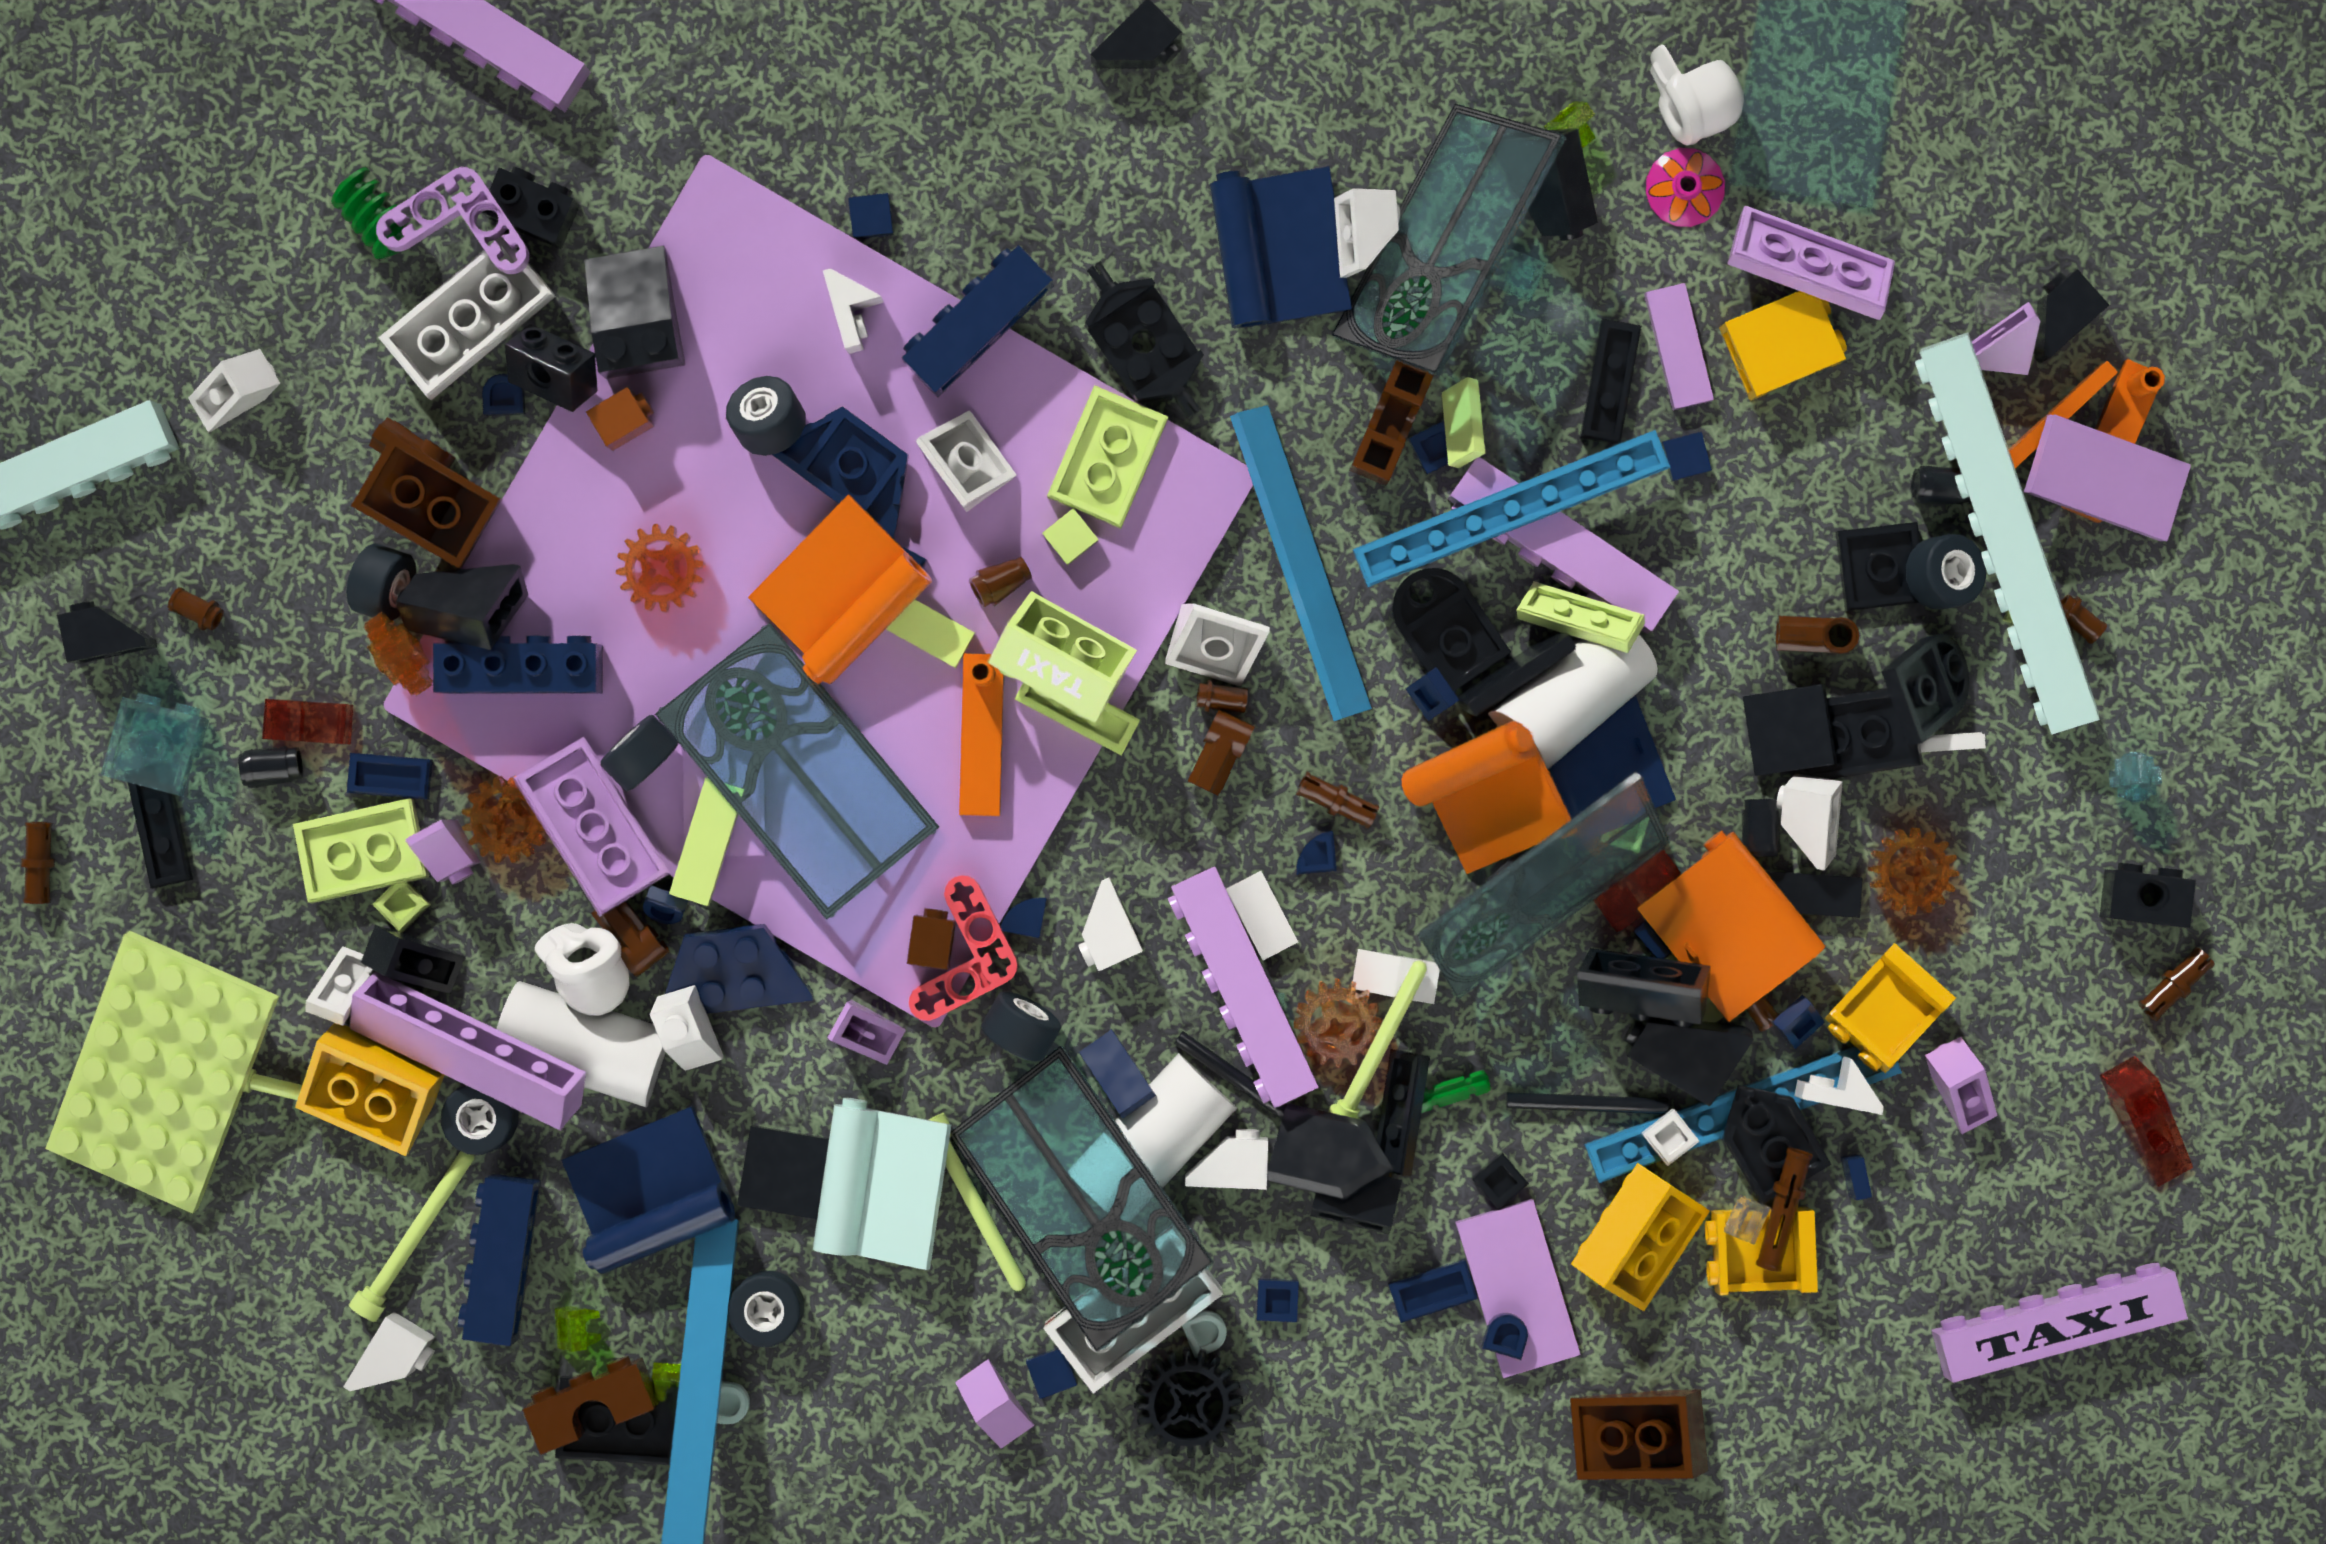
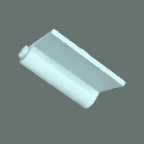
[813,1098,951,1270]

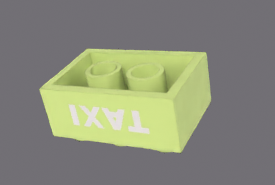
[988,591,1137,722]

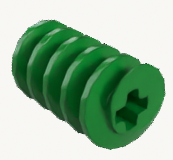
[331,167,418,259]

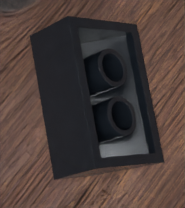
[1577,948,1711,1027]

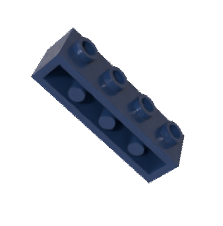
[901,245,1054,398]
[433,636,603,694]
[458,1174,541,1346]

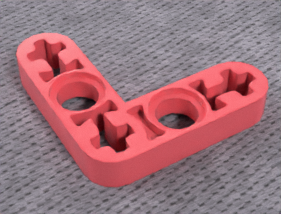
[909,875,1018,1021]

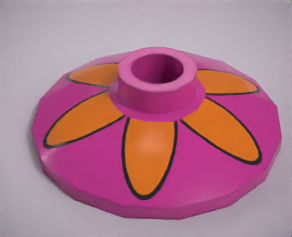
[1646,148,1725,227]

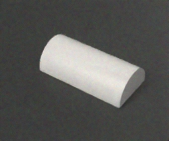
[378,236,556,400]
[1488,634,1657,770]
[496,981,665,1108]
[1069,1053,1237,1222]

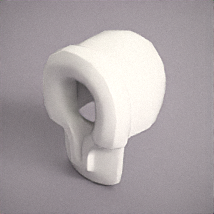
[1650,44,1744,146]
[535,923,629,1015]

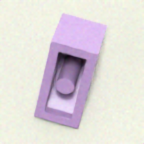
[405,820,480,885]
[1925,1037,1997,1134]

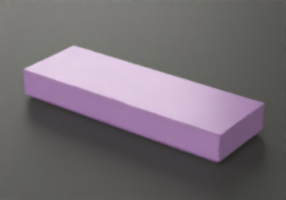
[1644,283,1714,411]

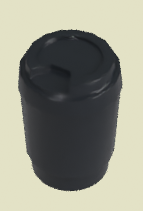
[1911,466,1972,504]
[238,746,303,788]
[1742,799,1781,857]

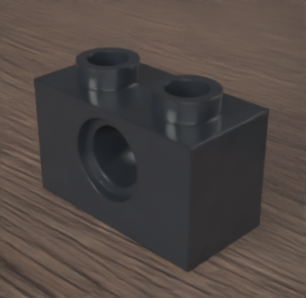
[505,324,598,412]
[2099,863,2196,928]

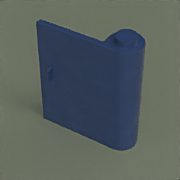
[1210,166,1352,328]
[1548,695,1676,848]
[561,1106,735,1274]

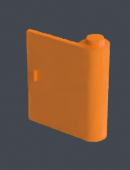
[748,494,932,684]
[1402,721,1575,874]
[1637,830,1825,1022]

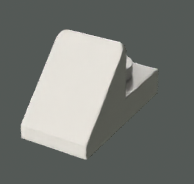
[823,268,884,354]
[305,946,375,1026]
[1794,1056,1883,1115]

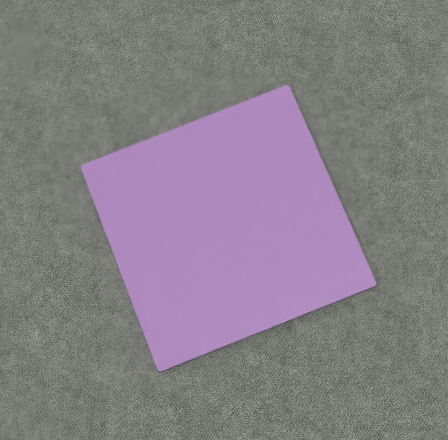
[384,155,1253,1027]

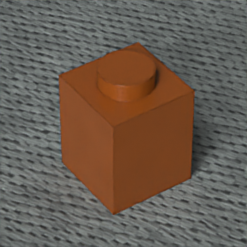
[586,387,654,451]

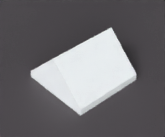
[916,410,1017,512]
[1165,604,1270,687]

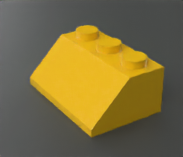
[295,1023,444,1156]
[1571,1163,1710,1311]

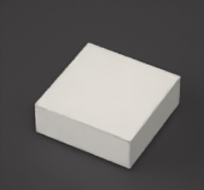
[1641,1108,1699,1166]

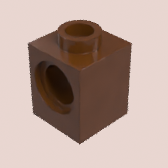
[907,908,956,970]

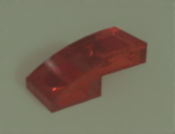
[262,699,353,745]
[1593,849,1681,932]

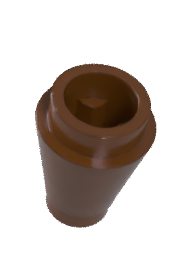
[969,557,1032,607]

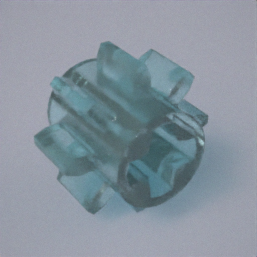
[2109,752,2162,802]

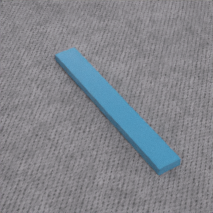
[1230,405,1372,721]
[1352,430,1670,588]
[1584,1046,1902,1183]
[661,1219,739,1544]

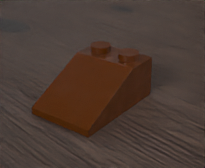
[351,436,502,569]
[1570,1389,1708,1480]

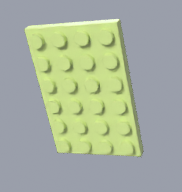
[45,931,279,1214]

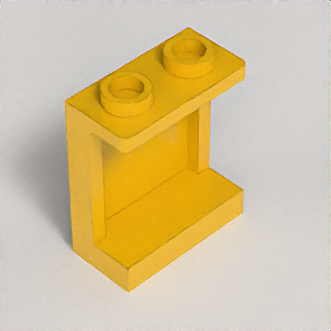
[1719,291,1847,401]
[1824,943,1956,1073]
[1705,1207,1818,1296]

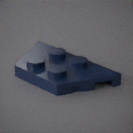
[772,406,909,539]
[665,924,813,1014]

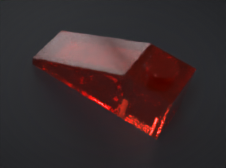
[2099,1056,2193,1187]

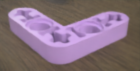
[376,167,529,274]

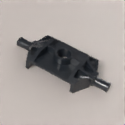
[1084,261,1204,419]

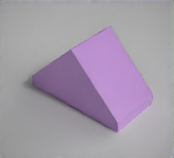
[1972,302,2040,375]
[827,1000,906,1065]
[955,1359,1034,1448]

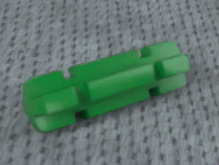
[1421,1070,1491,1113]

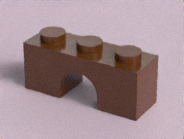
[1349,359,1435,486]
[522,1356,660,1455]

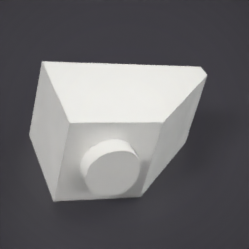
[1334,189,1400,278]
[188,349,280,432]
[1777,773,1843,870]
[1078,877,1143,971]
[1351,949,1440,1004]
[650,985,724,1071]
[1185,1129,1268,1190]
[344,1312,435,1391]

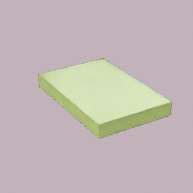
[1047,385,1169,529]
[293,798,429,904]

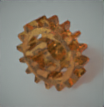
[616,524,706,613]
[364,613,433,696]
[462,775,546,863]
[1868,828,1959,915]
[1294,979,1382,1068]

